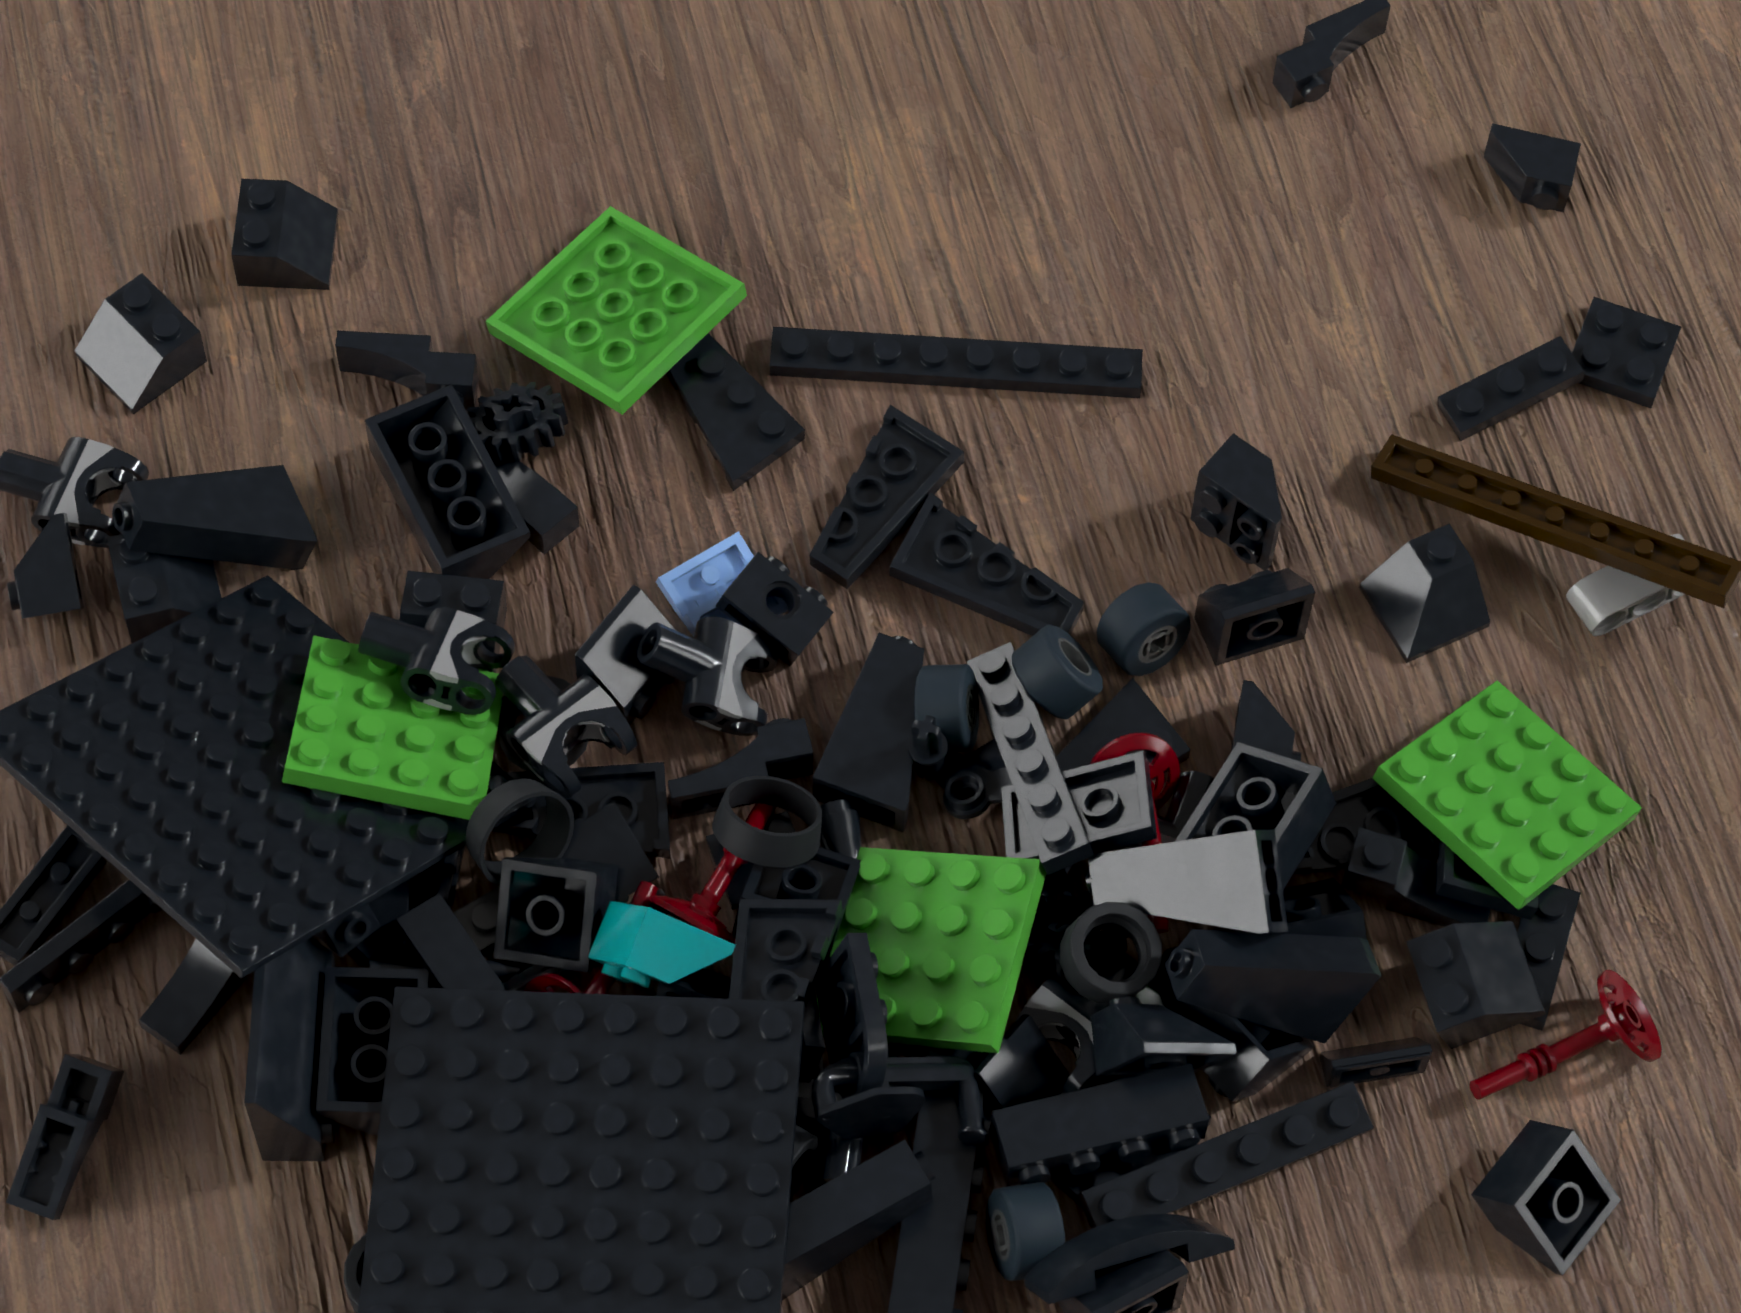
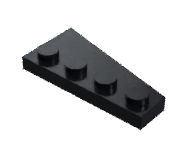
[666,333,805,491]
[809,405,964,589]

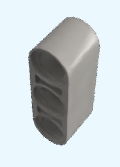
[1566,534,1685,636]

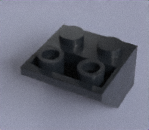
[1190,433,1282,571]

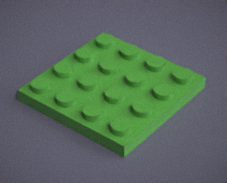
[485,206,747,415]
[282,636,503,820]
[1372,680,1642,910]
[817,847,1046,1053]

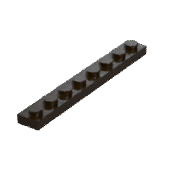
[1371,434,1741,608]

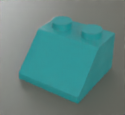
[588,901,736,988]

